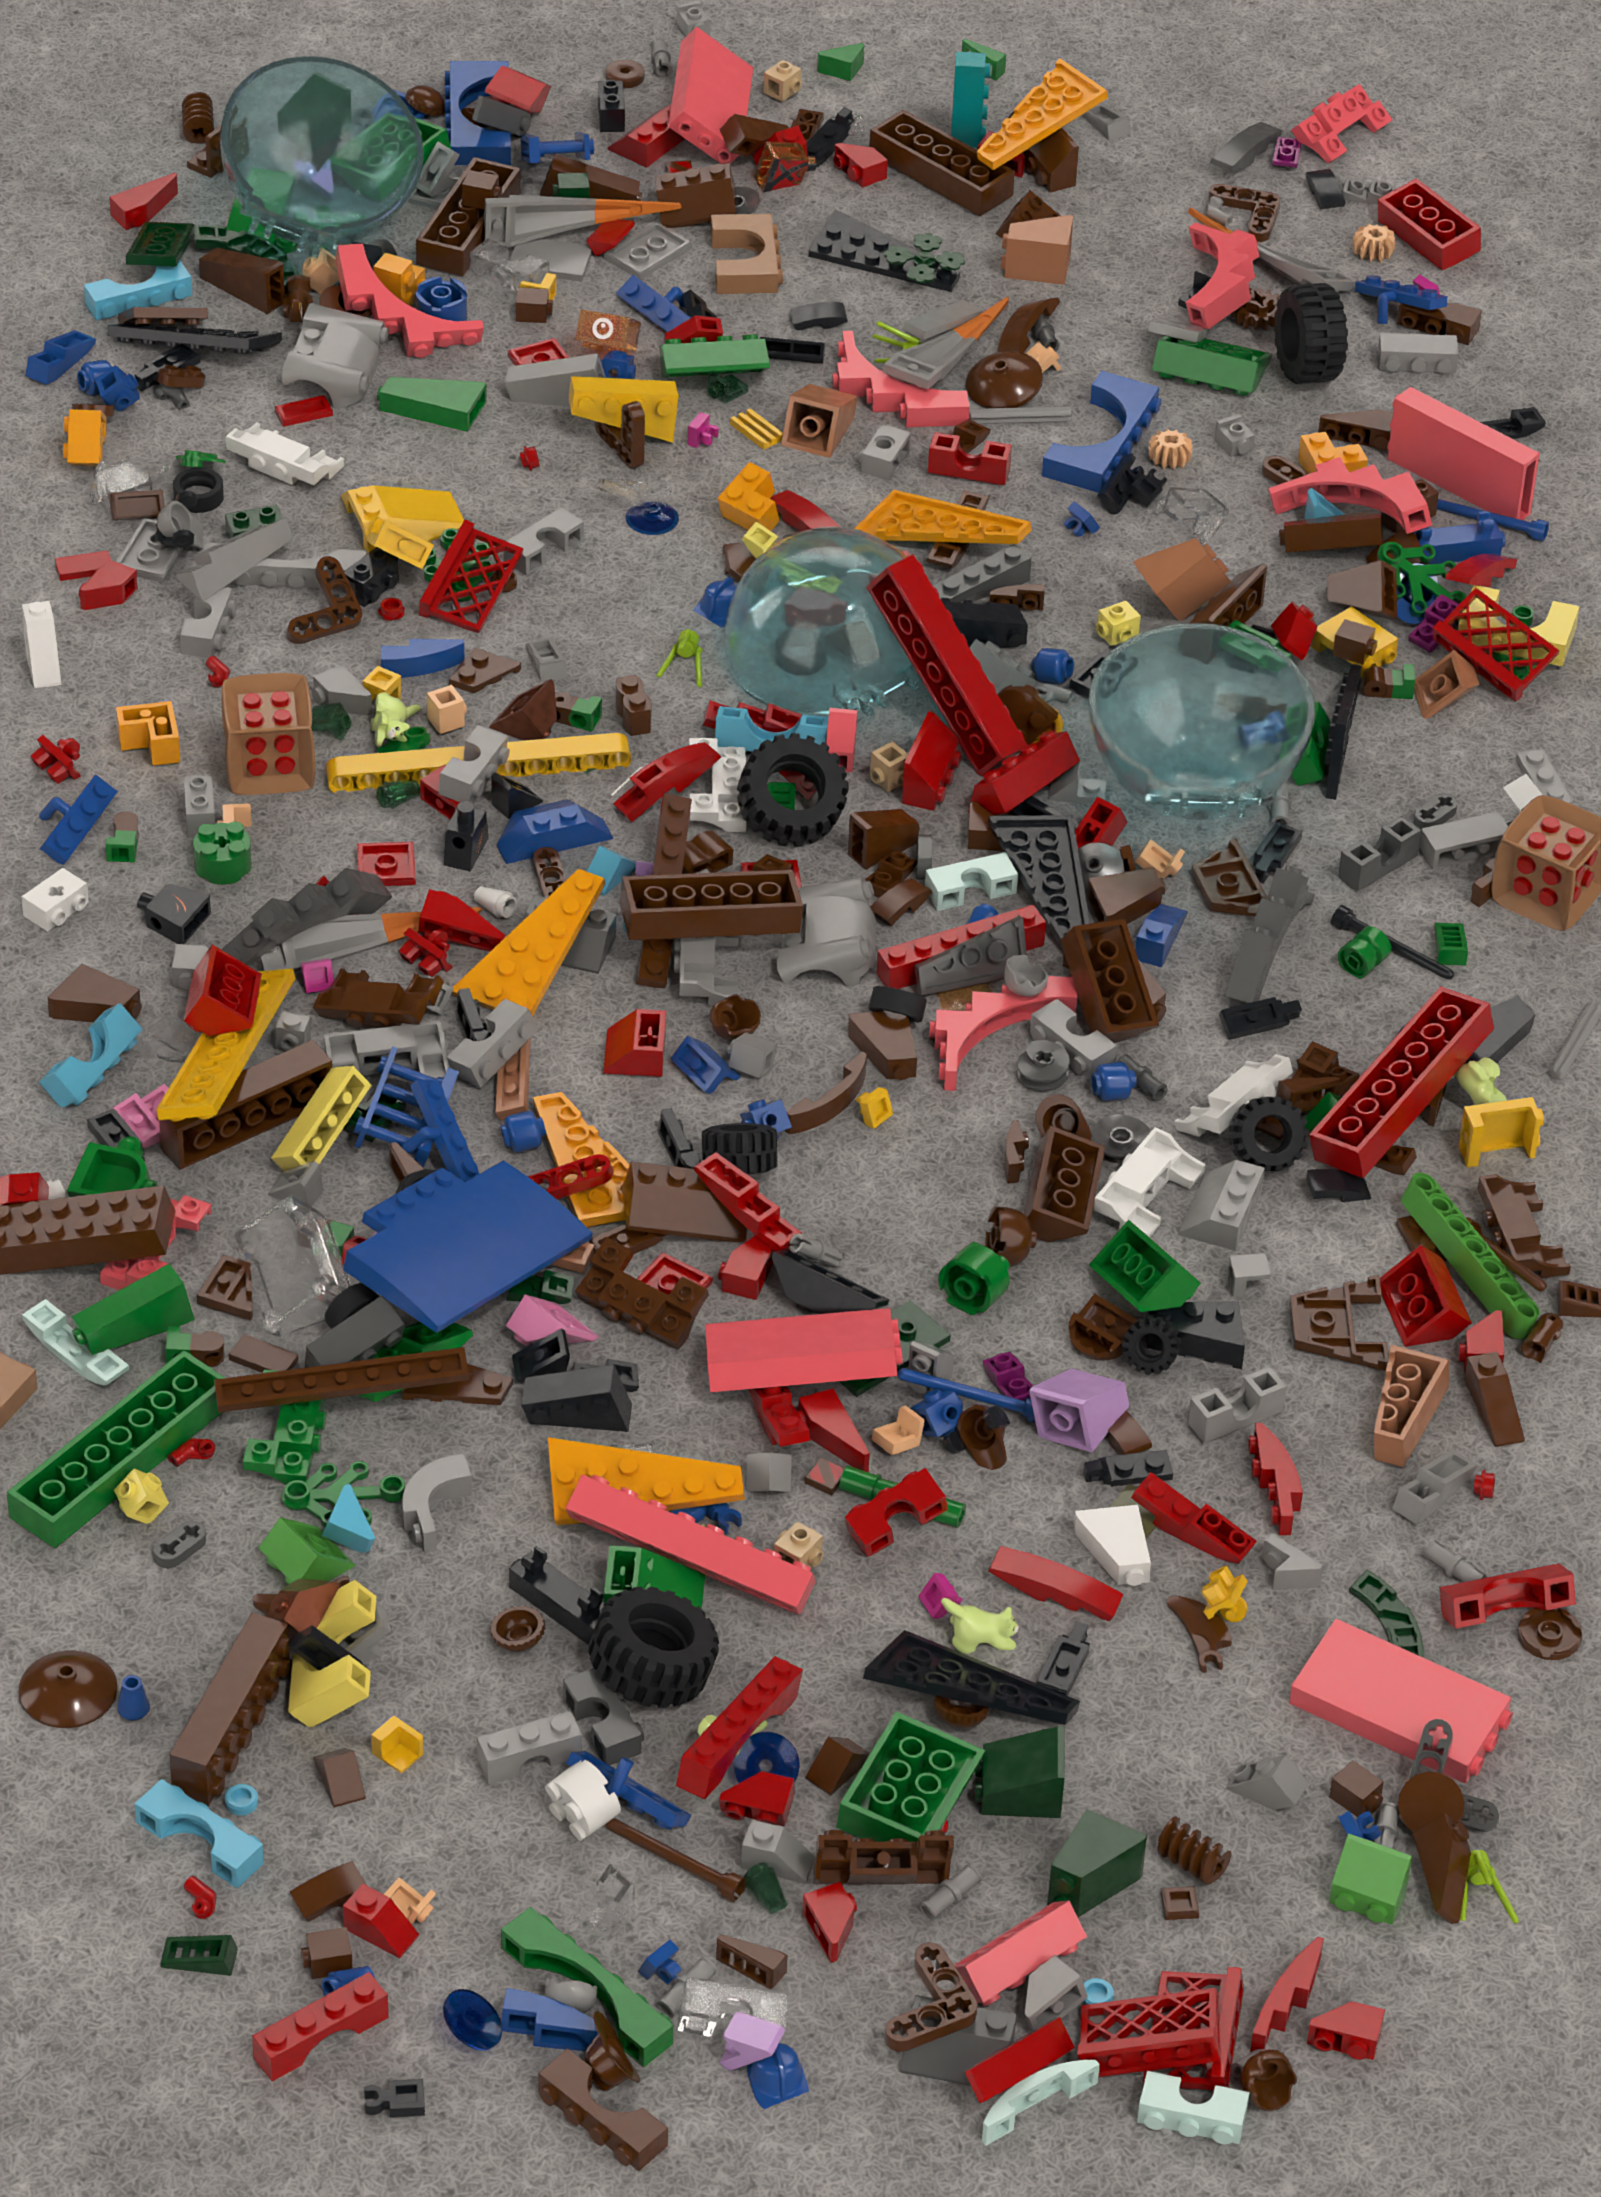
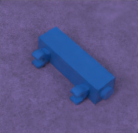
[1414,511,1506,564]

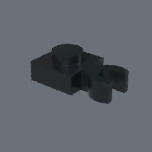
[1127,468,1167,508]
[364,2079,425,2117]

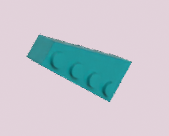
[951,52,990,148]

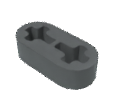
[1413,793,1458,829]
[916,834,932,879]
[153,1521,206,1569]

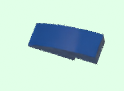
[25,330,96,385]
[381,639,465,678]
[501,1988,598,2052]

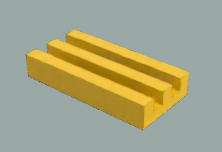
[730,408,783,450]

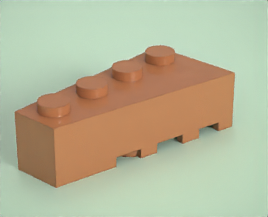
[1374,1345,1449,1467]

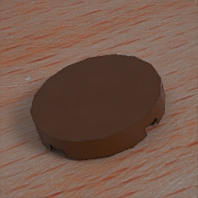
[1518,1608,1582,1660]
[1398,1771,1465,1832]

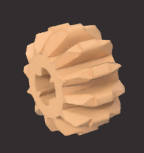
[1352,224,1396,263]
[1148,428,1193,470]

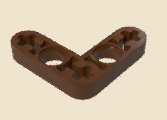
[1209,184,1281,242]
[595,401,645,469]
[286,556,362,644]
[884,1942,978,2052]

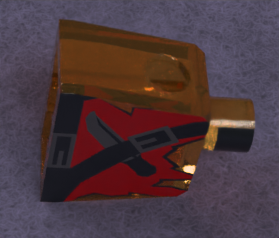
[754,142,817,193]

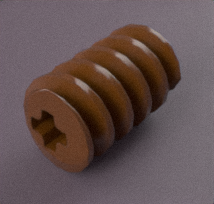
[182,92,214,144]
[1157,1816,1232,1885]

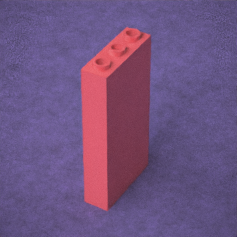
[668,26,753,164]
[1387,387,1540,520]
[705,1308,903,1392]
[1289,1619,1513,1784]

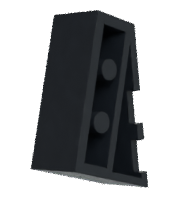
[941,597,1028,649]
[1145,1301,1245,1370]
[521,1364,632,1432]

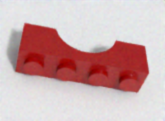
[1439,1563,1576,1629]
[252,1972,389,2082]

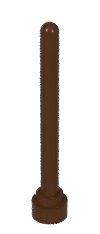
[1466,1217,1547,1292]
[606,1818,747,1903]

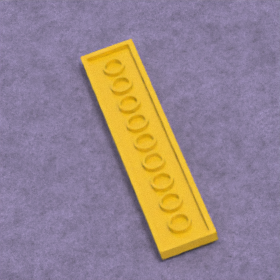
[156,968,296,1122]

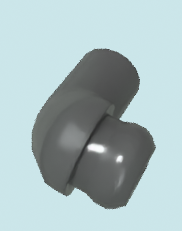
[154,383,190,410]

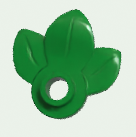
[176,450,226,467]
[376,726,431,753]

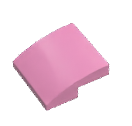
[112,1084,169,1148]

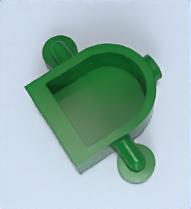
[67,1136,157,1197]

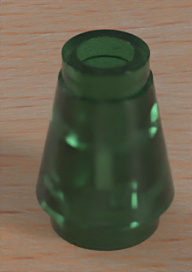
[376,780,420,809]
[744,1862,788,1914]

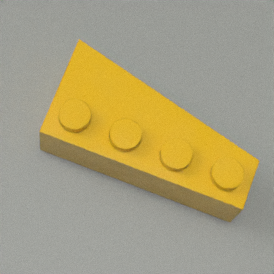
[568,376,679,443]

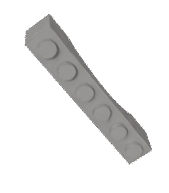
[204,543,367,590]

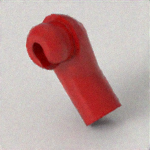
[206,656,231,688]
[167,1438,216,1467]
[184,1876,217,1919]

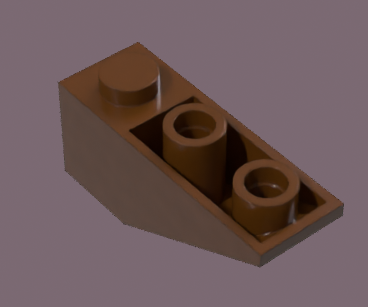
[720,114,789,156]
[1397,303,1482,346]
[1318,409,1393,450]

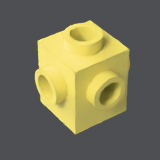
[1096,601,1141,646]
[114,1469,169,1524]

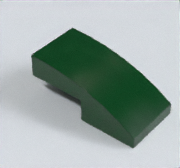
[507,1270,575,1304]

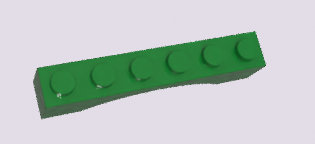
[501,1906,674,2068]

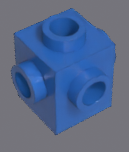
[600,350,636,379]
[95,365,140,411]
[740,1099,792,1139]
[910,1389,963,1437]

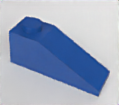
[1135,904,1188,967]

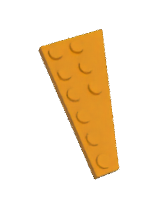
[977,58,1108,170]
[852,490,1032,544]
[451,869,606,1017]
[533,1092,630,1227]
[548,1437,745,1525]

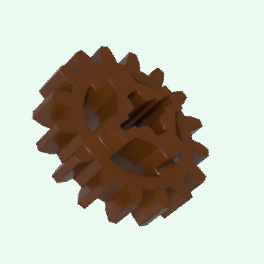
[1231,288,1280,330]

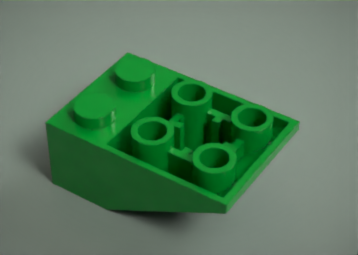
[604,1545,705,1609]

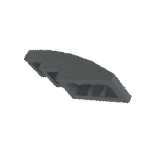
[1210,122,1282,171]

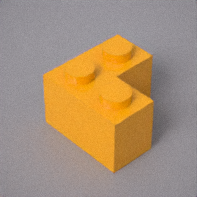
[373,253,426,307]
[63,409,107,466]
[1298,432,1368,474]
[717,462,780,531]
[116,701,180,766]

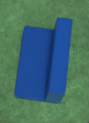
[670,1035,741,1094]

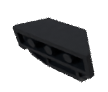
[772,1249,890,1314]

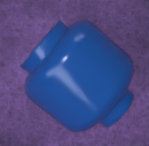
[77,360,117,396]
[1031,648,1074,684]
[1091,1062,1136,1102]
[500,1110,546,1153]

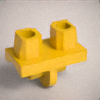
[1201,1565,1248,1622]

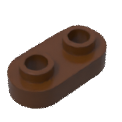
[157,365,206,388]
[1262,455,1308,485]

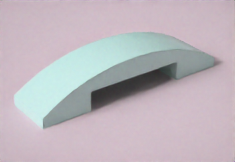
[22,1299,129,1386]
[982,2060,1100,2146]

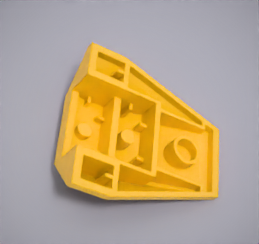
[341,485,464,554]

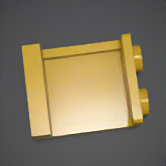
[366,517,434,569]
[1311,606,1398,678]
[1458,1097,1544,1168]

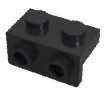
[344,547,399,607]

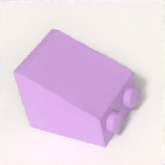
[1029,1368,1129,1452]

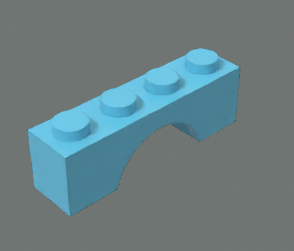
[84,261,192,320]
[715,706,829,753]
[39,1003,143,1108]
[135,1779,264,1888]

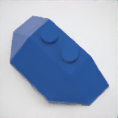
[497,799,613,864]

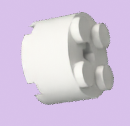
[545,1760,621,1841]

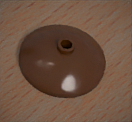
[966,351,1043,409]
[19,1650,118,1728]

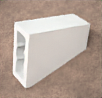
[22,601,62,688]
[1074,1505,1151,1586]

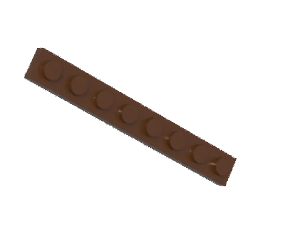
[636,793,692,988]
[214,1347,469,1413]

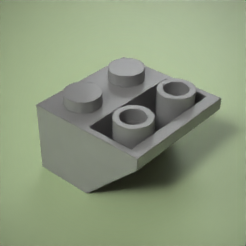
[970,639,1039,694]

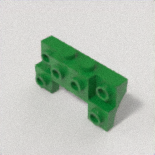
[243,1369,327,1485]

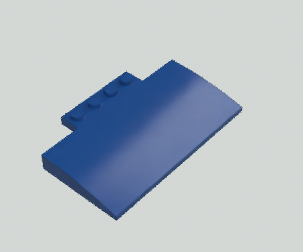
[343,1160,593,1333]

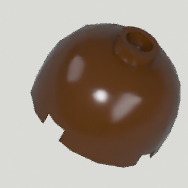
[985,1206,1037,1267]

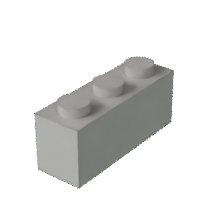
[1377,333,1459,373]
[1419,811,1508,869]

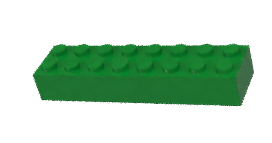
[7,1350,226,1548]

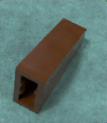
[540,154,642,201]
[199,248,285,315]
[1279,510,1383,552]

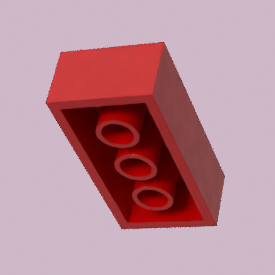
[1378,178,1481,270]

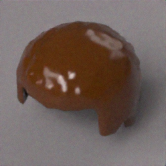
[710,994,761,1041]
[1241,2049,1297,2111]

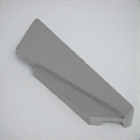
[176,518,293,601]

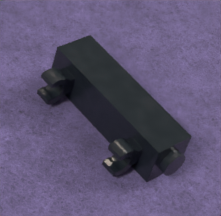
[509,1546,605,1645]

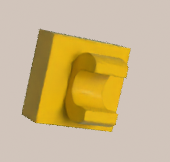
[856,1087,894,1129]

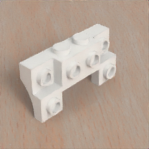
[226,422,344,485]
[689,738,746,832]
[1174,1054,1293,1137]
[1094,1127,1205,1238]

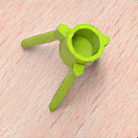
[872,321,925,363]
[656,629,703,688]
[1460,1850,1519,1923]

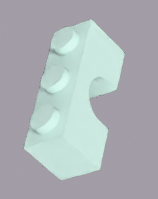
[925,852,1018,911]
[1137,2071,1250,2144]

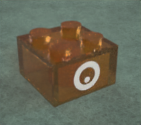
[575,309,641,355]

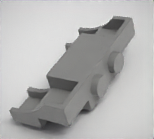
[674,935,739,1005]
[324,1021,449,1079]

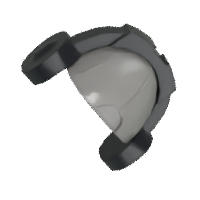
[156,491,203,549]

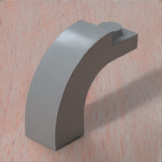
[402,1453,472,1553]

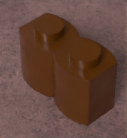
[616,675,652,736]
[682,830,734,874]

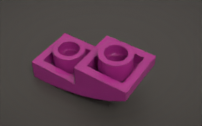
[1272,137,1302,168]
[1408,594,1459,653]
[983,1351,1033,1401]

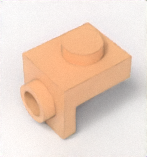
[1025,342,1062,373]
[217,803,252,827]
[1135,839,1185,880]
[871,1405,924,1455]
[384,1877,436,1925]

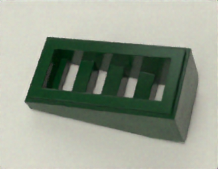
[160,1935,238,1976]

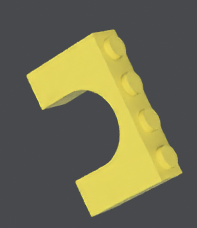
[1458,585,1579,666]
[288,1580,377,1727]

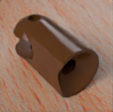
[1521,1313,1563,1363]

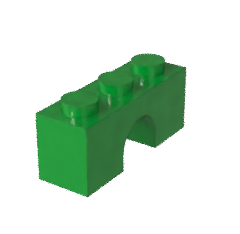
[1284,702,1331,786]

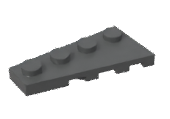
[914,916,1027,996]

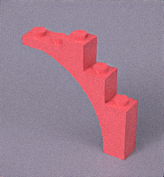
[1185,222,1260,329]
[335,244,484,358]
[832,330,970,427]
[1268,457,1432,534]
[929,976,1078,1091]

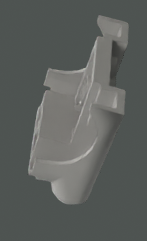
[282,303,389,408]
[777,876,876,986]

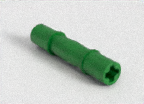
[839,1466,966,1528]

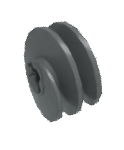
[1016,1040,1070,1091]

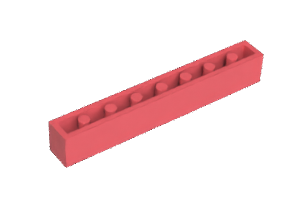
[566,1475,816,1615]

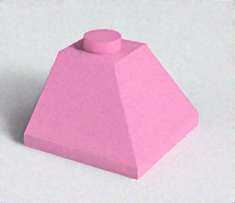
[506,1295,599,1346]

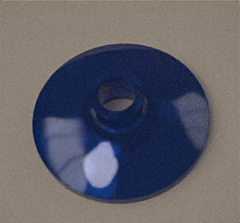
[626,501,679,535]
[733,1732,800,1783]
[443,1989,502,2051]

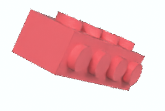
[954,1901,1087,2006]

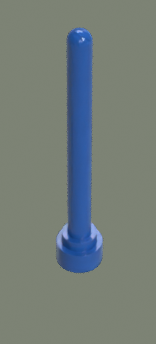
[1437,499,1549,542]
[898,1368,1036,1423]

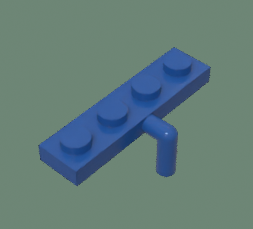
[616,274,691,333]
[1355,275,1448,324]
[39,774,118,865]
[402,1079,480,1182]
[566,1751,691,1830]

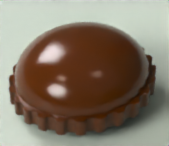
[405,85,445,116]
[490,1605,546,1652]
[933,1696,989,1729]

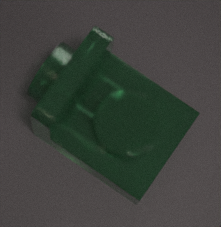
[707,372,748,404]
[311,702,352,740]

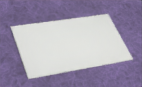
[1503,774,1542,811]

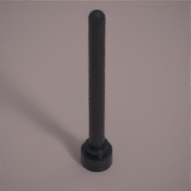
[1331,905,1454,980]

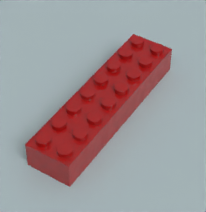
[866,554,1027,776]
[1309,986,1494,1178]

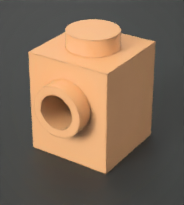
[302,248,339,294]
[427,685,467,734]

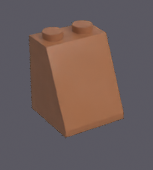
[1001,215,1074,285]
[781,384,858,458]
[1133,538,1231,621]

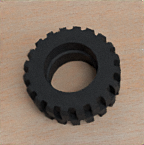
[1274,283,1348,384]
[737,733,849,847]
[588,1587,719,1708]

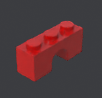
[928,432,1012,485]
[845,1468,948,1557]

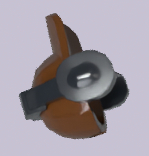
[943,1404,1010,1470]

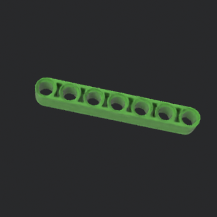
[1401,1172,1540,1339]

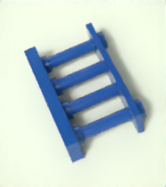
[520,132,594,163]
[353,1046,459,1168]

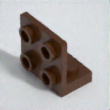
[187,114,242,178]
[995,190,1061,238]

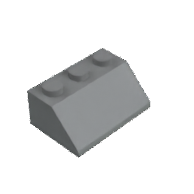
[1178,1160,1265,1251]

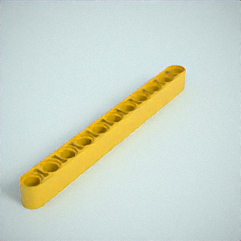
[325,733,632,793]

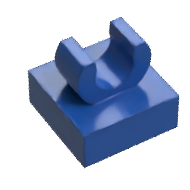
[1064,501,1100,537]
[1338,1811,1382,1840]
[638,1939,682,1985]

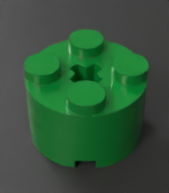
[193,821,252,885]
[938,1242,1010,1315]

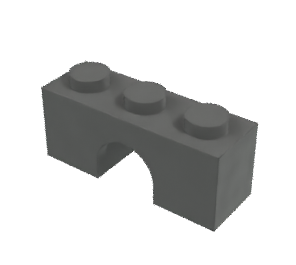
[1338,816,1422,891]
[563,1668,644,1765]

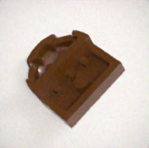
[997,685,1058,753]
[1068,1293,1138,1361]

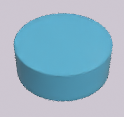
[225,1784,258,1815]
[1081,1978,1114,2005]

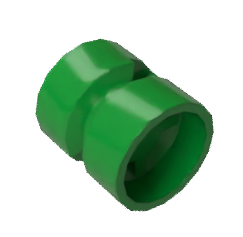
[1338,926,1391,979]

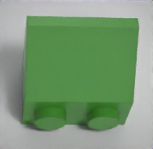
[259,1517,355,1584]
[1329,1834,1412,1925]

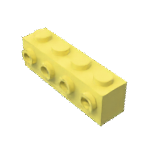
[271,1066,372,1171]

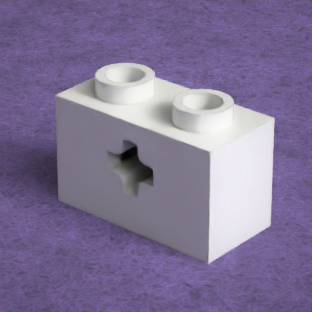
[21,868,89,932]

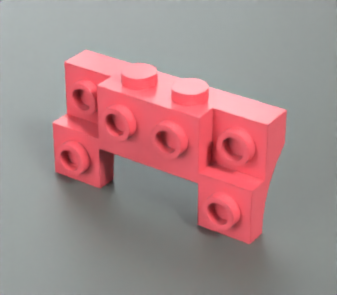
[1291,84,1392,164]
[100,1195,212,1290]

